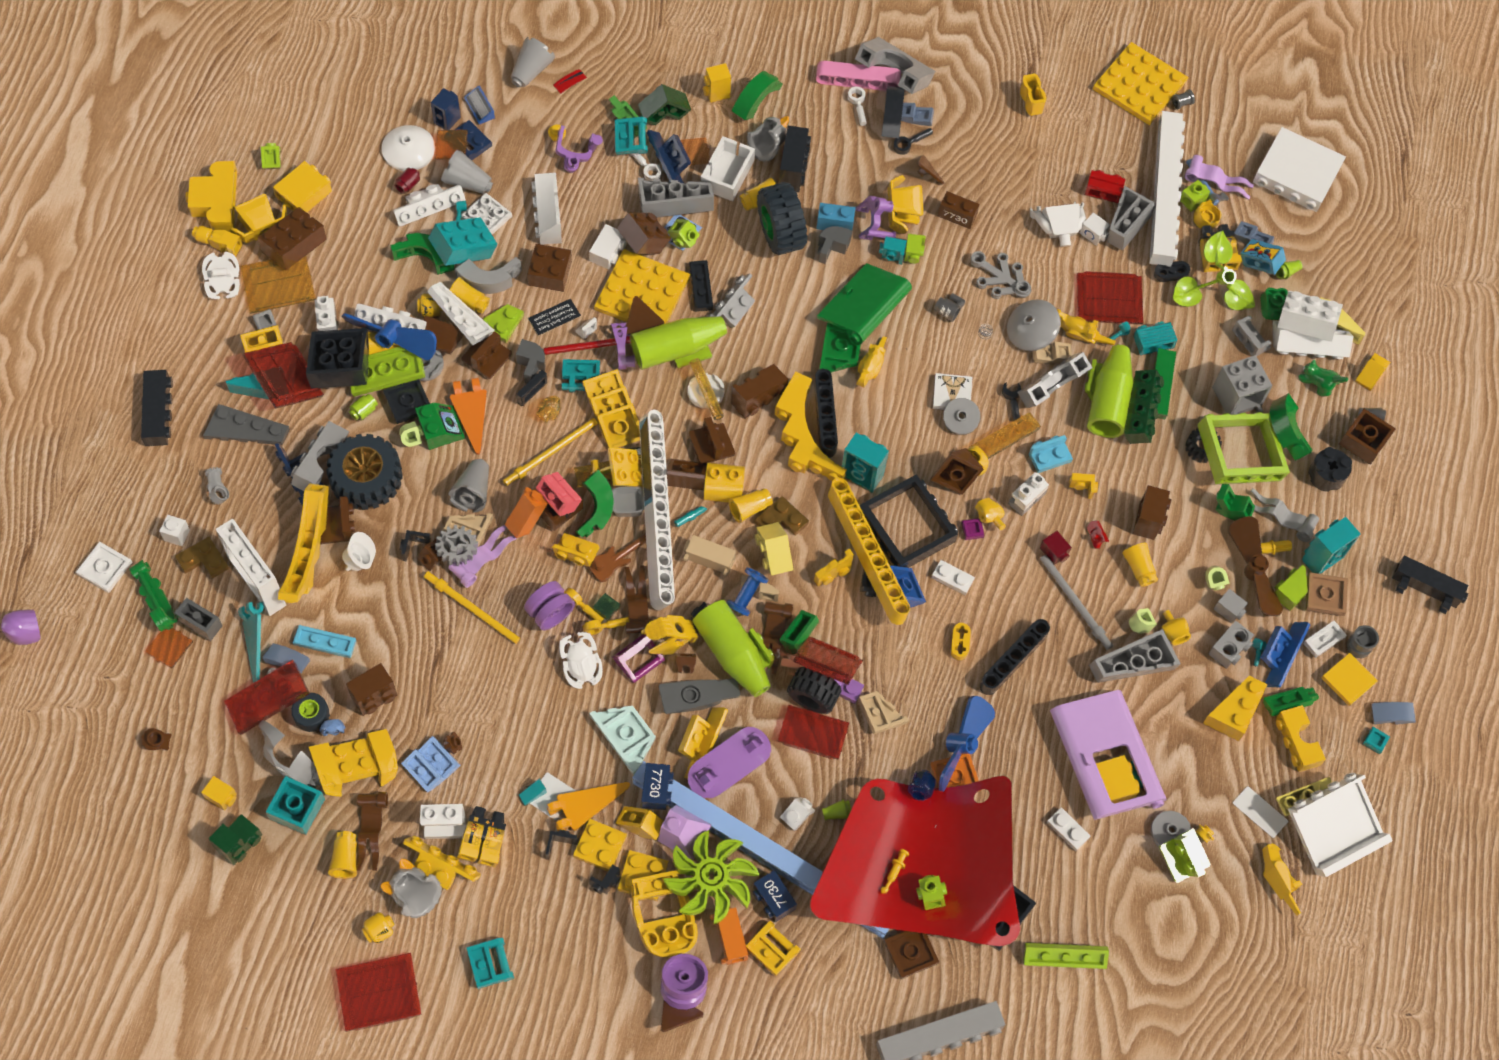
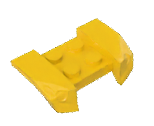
[309,729,398,797]

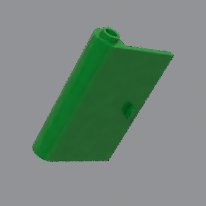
[817,263,912,345]

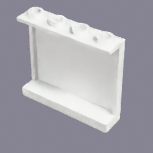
[1253,127,1346,212]
[1288,772,1393,877]

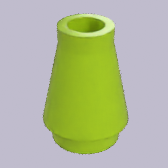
[1276,260,1303,280]
[822,799,852,820]

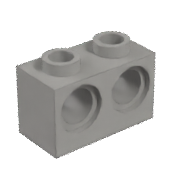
[1208,621,1254,669]

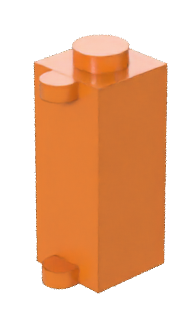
[505,487,548,538]
[710,907,748,965]

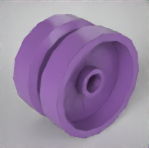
[524,581,575,631]
[660,954,708,1010]

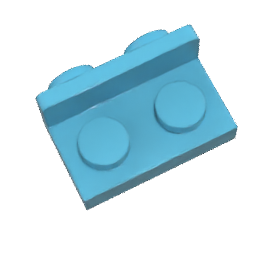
[1029,435,1073,473]

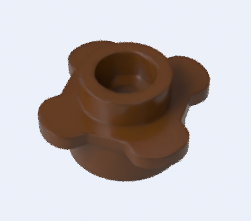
[443,732,462,754]

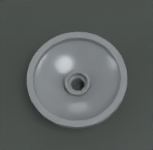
[1007,299,1061,351]

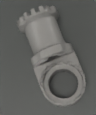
[205,467,229,505]

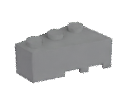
[1108,186,1155,251]

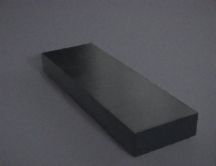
[689,260,713,312]

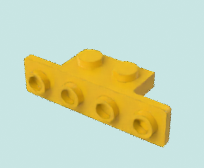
[678,707,728,780]
[403,836,481,890]

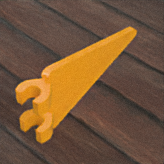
[547,782,630,832]

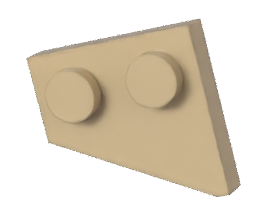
[443,513,493,547]
[858,691,909,735]

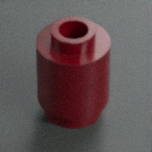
[394,167,420,194]

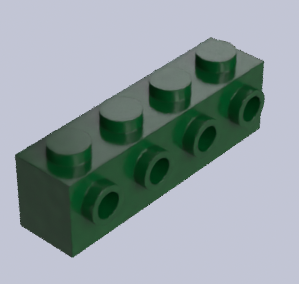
[1124,369,1164,444]

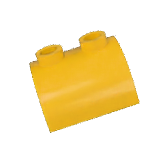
[704,463,745,503]

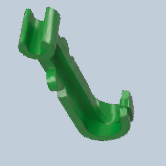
[129,560,178,632]

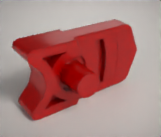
[1087,520,1109,549]

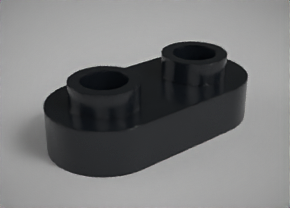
[1154,261,1190,282]

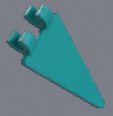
[238,602,264,687]

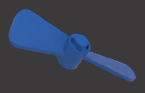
[342,313,437,360]
[939,696,995,791]

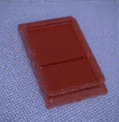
[777,705,850,760]

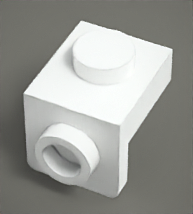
[780,797,815,831]

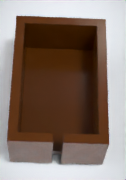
[258,207,327,270]

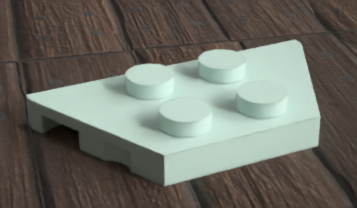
[589,705,656,775]

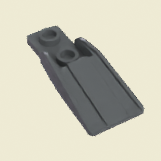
[659,678,740,714]

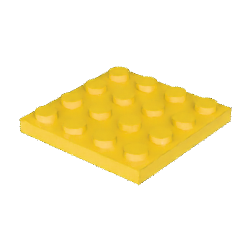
[1092,42,1188,125]
[594,249,690,324]

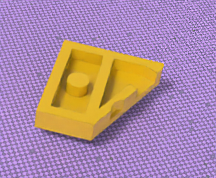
[814,549,854,587]

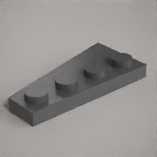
[203,404,290,445]

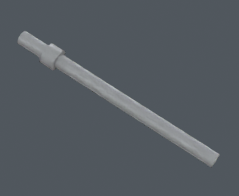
[1040,555,1113,650]

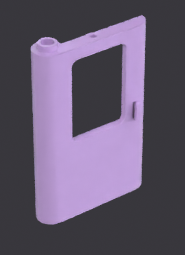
[1050,690,1166,820]

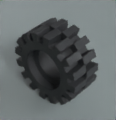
[1185,428,1222,463]

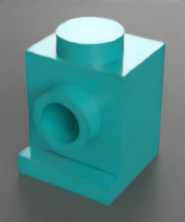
[879,236,907,265]

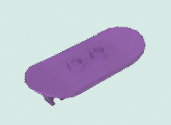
[688,727,771,798]

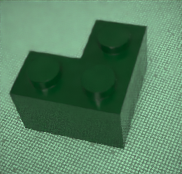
[638,84,691,126]
[208,814,262,865]

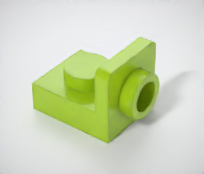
[261,143,281,169]

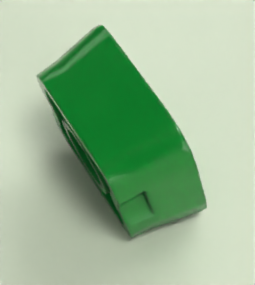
[1260,288,1288,320]

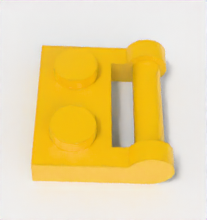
[746,921,801,976]

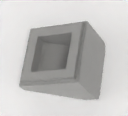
[252,309,277,329]

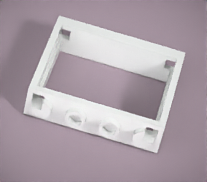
[216,519,287,616]

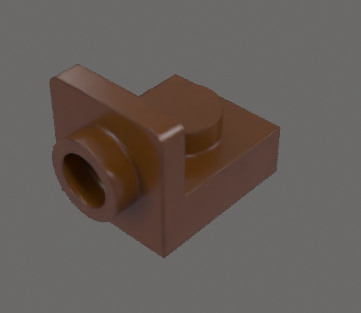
[417,539,449,571]

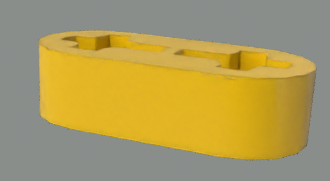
[951,623,971,660]

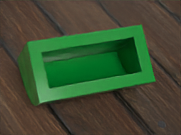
[780,610,819,654]

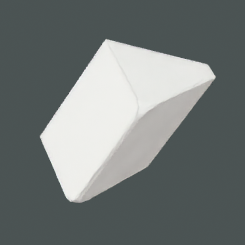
[575,317,597,339]

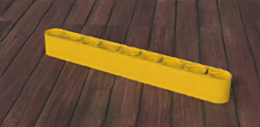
[828,478,910,625]

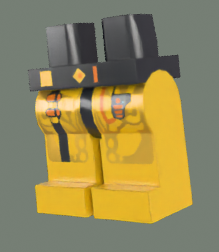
[1198,224,1242,272]
[457,806,506,868]

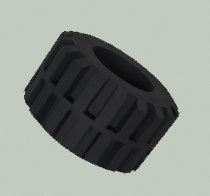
[787,667,842,714]

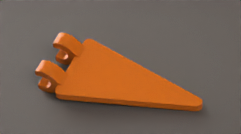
[450,378,487,455]

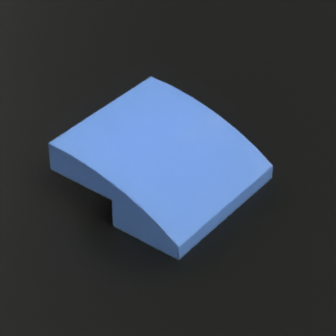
[401,736,461,792]

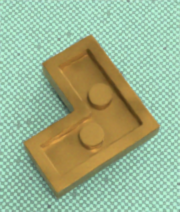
[755,496,809,536]
[175,537,229,579]

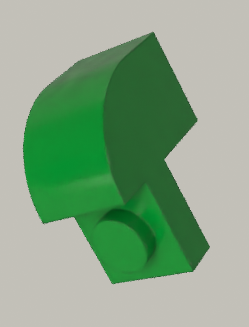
[1216,484,1255,521]

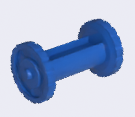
[727,567,769,616]

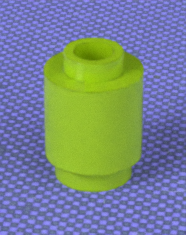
[349,394,378,421]

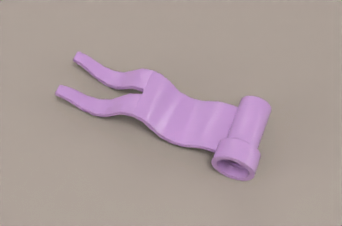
[1185,155,1254,200]
[448,525,517,588]

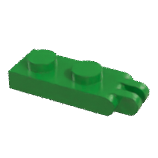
[1263,687,1319,716]

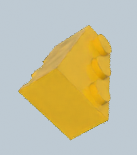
[1203,676,1267,741]

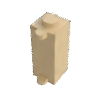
[683,535,736,576]

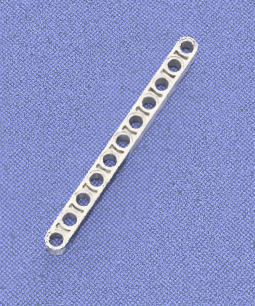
[639,410,675,610]

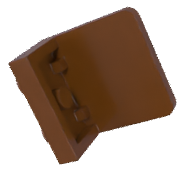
[320,497,355,545]

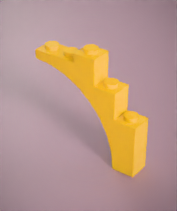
[775,371,846,481]
[278,483,329,603]

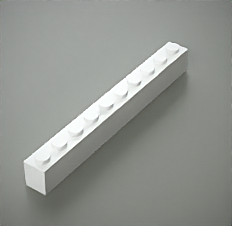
[1149,111,1185,267]

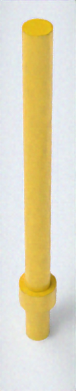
[503,418,598,486]
[424,571,520,644]

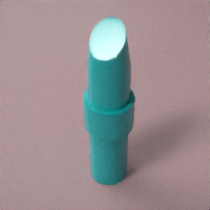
[674,506,707,527]

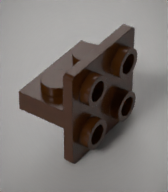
[461,331,512,379]
[688,417,735,464]

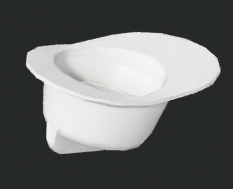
[342,532,376,571]

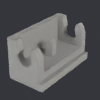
[1232,316,1272,356]

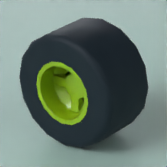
[291,692,330,732]

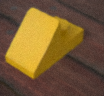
[1355,353,1391,391]

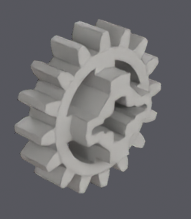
[435,525,478,566]

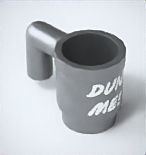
[934,293,965,322]

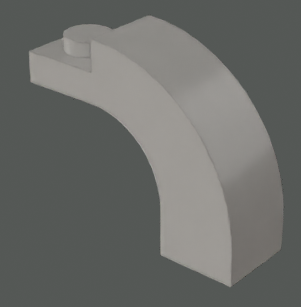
[455,257,522,294]

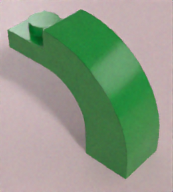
[732,71,783,120]
[390,233,455,275]
[1270,393,1312,461]
[575,470,614,538]

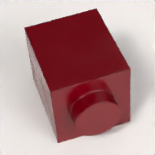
[1040,531,1072,565]

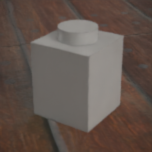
[1214,589,1248,623]

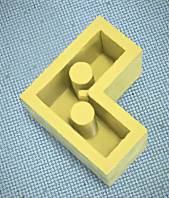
[755,522,793,575]

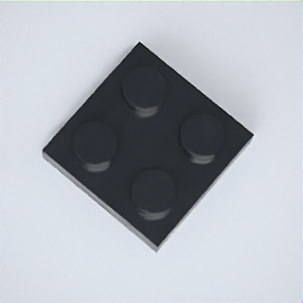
[383,379,430,424]

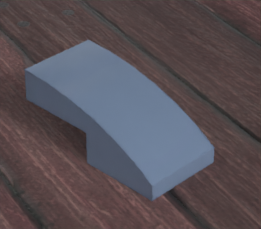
[901,103,934,126]
[1234,221,1274,245]
[262,643,310,675]
[1372,702,1416,725]

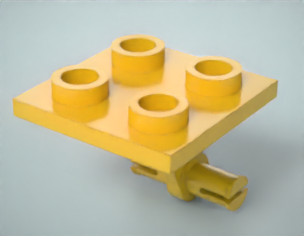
[590,448,643,487]

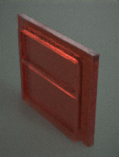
[1077,271,1144,325]
[243,342,324,409]
[793,637,863,685]
[336,953,422,1032]

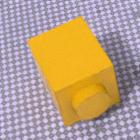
[201,776,237,811]

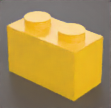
[703,63,731,103]
[240,324,283,353]

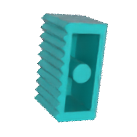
[1133,321,1178,356]

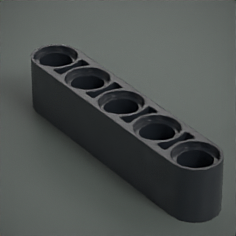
[814,368,838,458]
[980,619,1050,695]

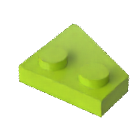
[483,304,524,343]

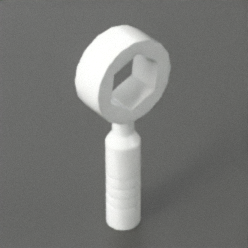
[848,86,867,126]
[631,153,661,181]

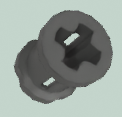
[1172,89,1195,110]

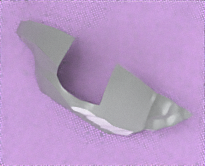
[259,720,321,786]

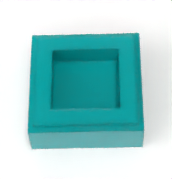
[1362,727,1390,754]

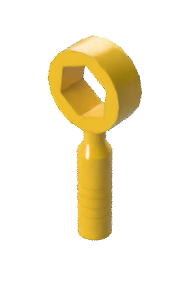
[564,587,604,623]
[582,617,629,636]

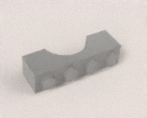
[1017,352,1092,408]
[291,421,349,491]

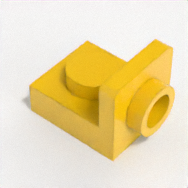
[1069,473,1098,499]

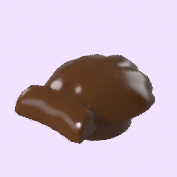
[141,728,172,751]

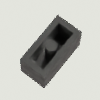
[174,597,222,641]

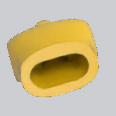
[975,498,1006,530]
[1161,610,1191,646]

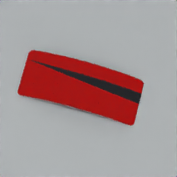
[553,69,587,94]

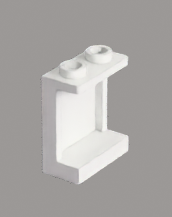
[420,804,466,839]

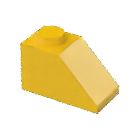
[615,806,664,840]

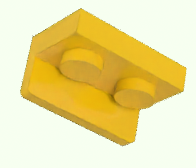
[552,533,600,567]

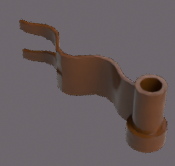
[625,565,653,634]
[763,602,793,675]
[356,792,388,871]

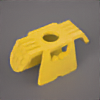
[887,175,924,234]
[230,194,287,244]
[641,615,698,655]

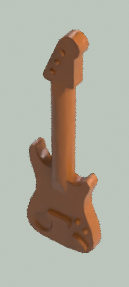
[588,531,646,582]

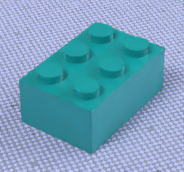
[428,217,498,266]
[841,432,889,493]
[1301,517,1361,574]

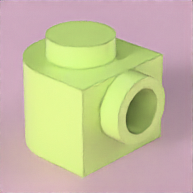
[399,421,424,447]
[1205,566,1229,590]
[1129,608,1157,634]

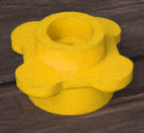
[1195,824,1214,843]

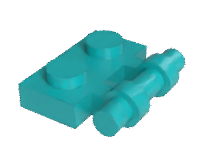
[562,359,600,392]

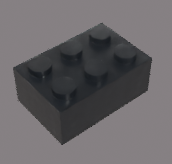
[779,125,811,193]

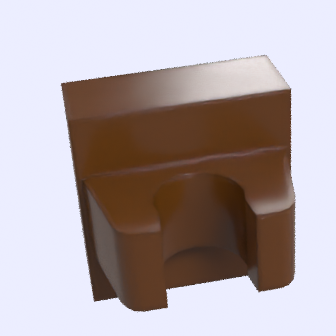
[676,653,696,673]

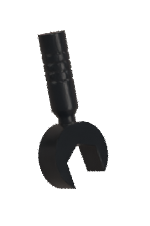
[1002,382,1021,422]

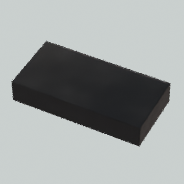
[516,370,547,406]

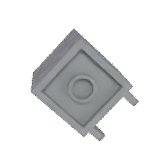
[1212,355,1273,415]

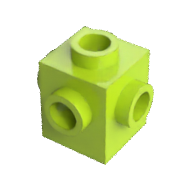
[667,219,700,248]
[916,875,947,910]

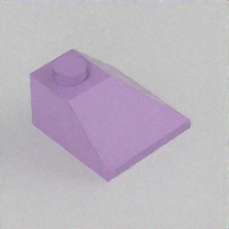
[658,805,711,861]

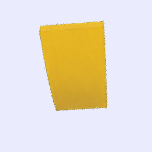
[582,369,640,448]

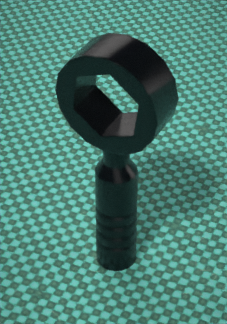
[893,128,933,155]

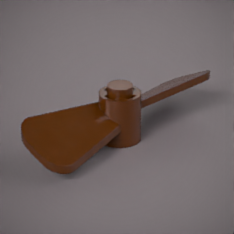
[1228,516,1283,616]

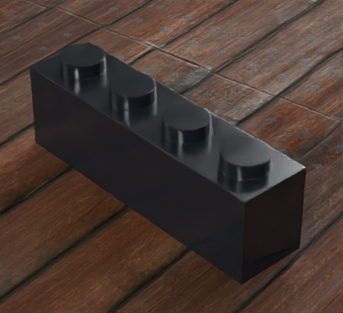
[141,370,173,446]

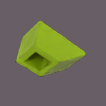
[1274,565,1308,611]

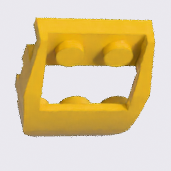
[630,870,698,958]

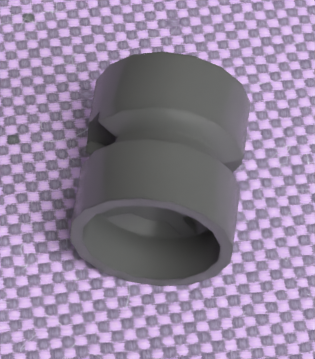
[1346,625,1379,659]

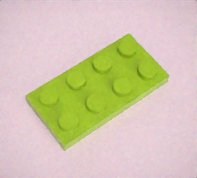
[351,346,425,397]

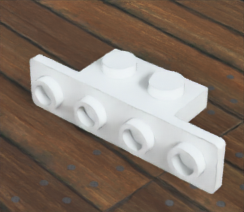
[394,184,465,226]
[354,303,427,330]

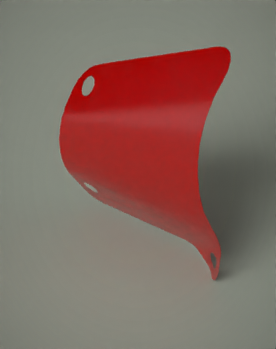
[810,776,1020,946]

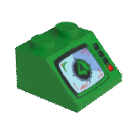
[415,403,465,450]

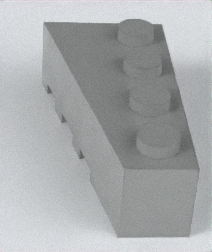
[638,178,714,217]
[1089,629,1181,683]

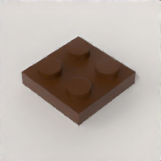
[884,931,939,979]

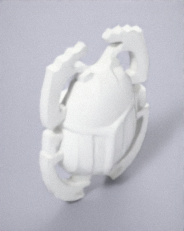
[202,252,240,300]
[559,631,602,689]

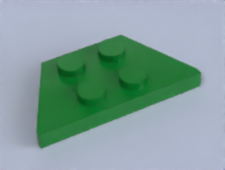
[820,323,861,373]

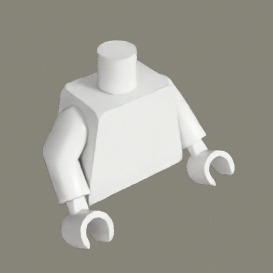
[1030,202,1086,247]

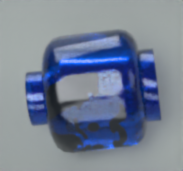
[908,770,936,801]

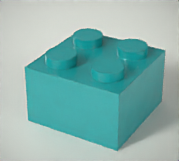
[266,776,325,835]

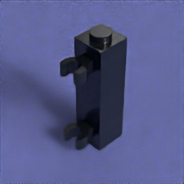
[1392,555,1469,614]

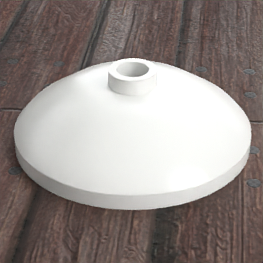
[381,125,435,171]

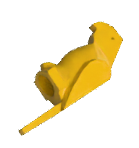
[1057,309,1116,345]
[856,336,887,388]
[1262,843,1302,916]

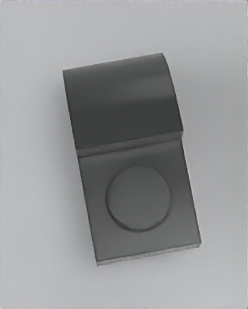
[817,226,852,264]
[516,339,546,384]

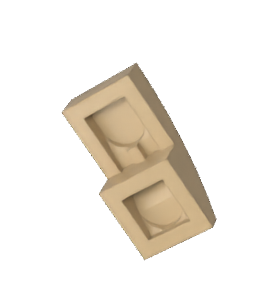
[1032,342,1072,363]
[740,575,779,602]

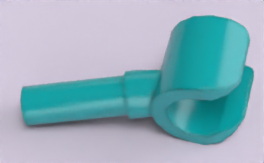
[455,201,467,221]
[1110,321,1131,340]
[1252,638,1267,667]

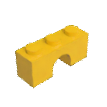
[1276,705,1326,772]

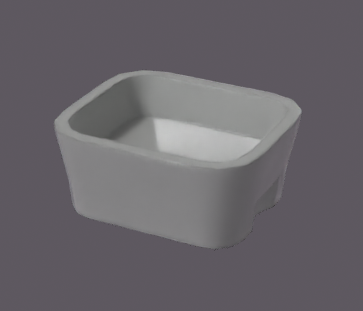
[612,487,644,517]

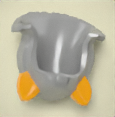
[746,116,789,162]
[380,858,442,918]

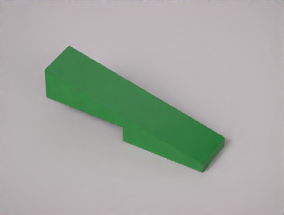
[1154,348,1176,420]

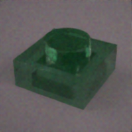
[593,593,620,621]

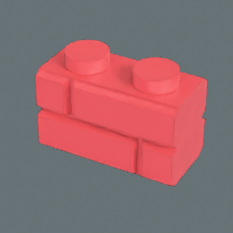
[536,472,582,516]

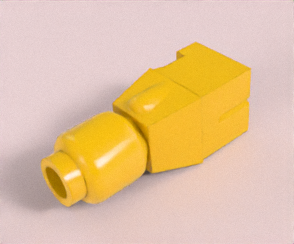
[192,226,243,257]

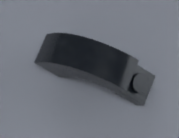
[882,86,905,138]

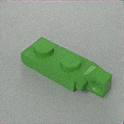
[609,95,647,138]

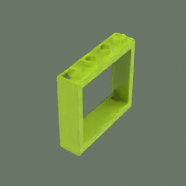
[1197,412,1290,484]

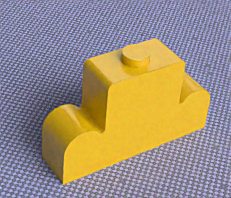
[186,161,238,232]

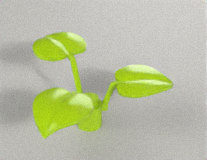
[1172,231,1255,310]

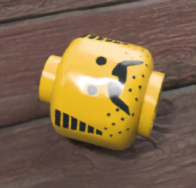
[417,293,443,317]
[362,912,395,944]

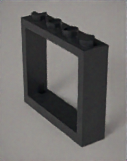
[859,474,958,568]

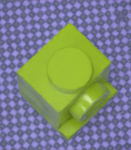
[904,234,926,264]

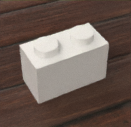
[589,224,627,269]

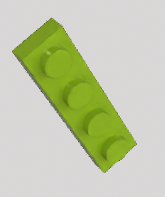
[1023,943,1109,969]

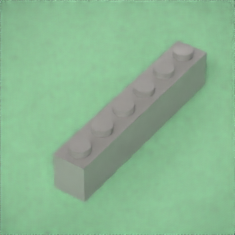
[876,1001,1006,1060]

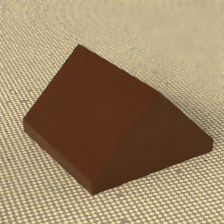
[424,315,464,355]
[931,448,984,495]
[667,459,707,491]

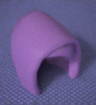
[1,609,41,645]

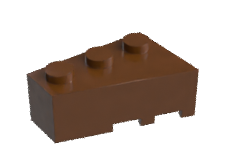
[731,364,788,419]

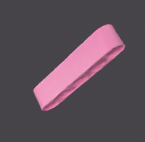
[816,61,902,91]

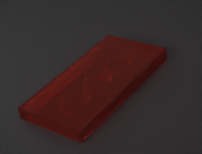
[224,660,310,735]

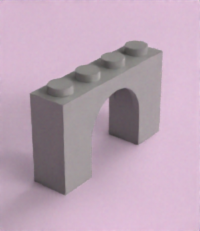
[855,37,936,94]

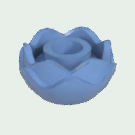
[320,719,346,736]

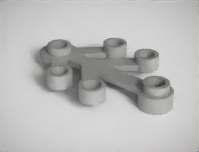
[970,251,1031,299]

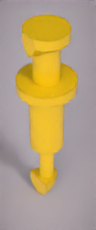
[881,849,909,893]

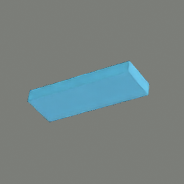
[293,625,356,658]

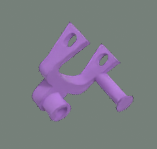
[555,125,603,173]
[855,196,896,240]
[611,322,635,370]

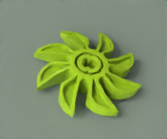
[663,830,759,924]

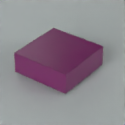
[961,518,985,540]

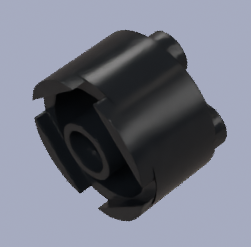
[1308,447,1352,492]

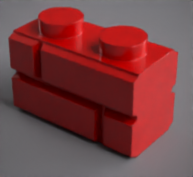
[1084,170,1126,203]

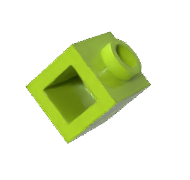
[1180,180,1210,212]

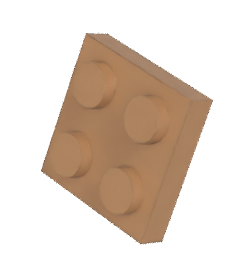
[1306,572,1348,616]

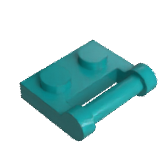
[615,117,648,155]
[467,938,514,989]

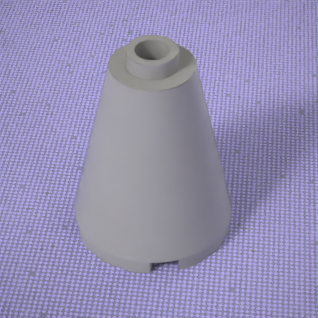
[511,37,555,87]
[441,150,493,194]
[449,459,489,512]

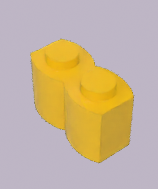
[1020,73,1046,116]

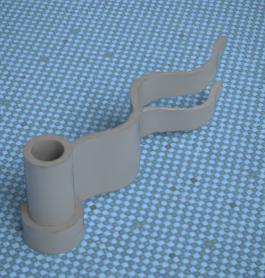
[1251,488,1319,542]

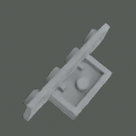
[707,273,755,328]

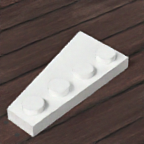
[427,282,494,345]

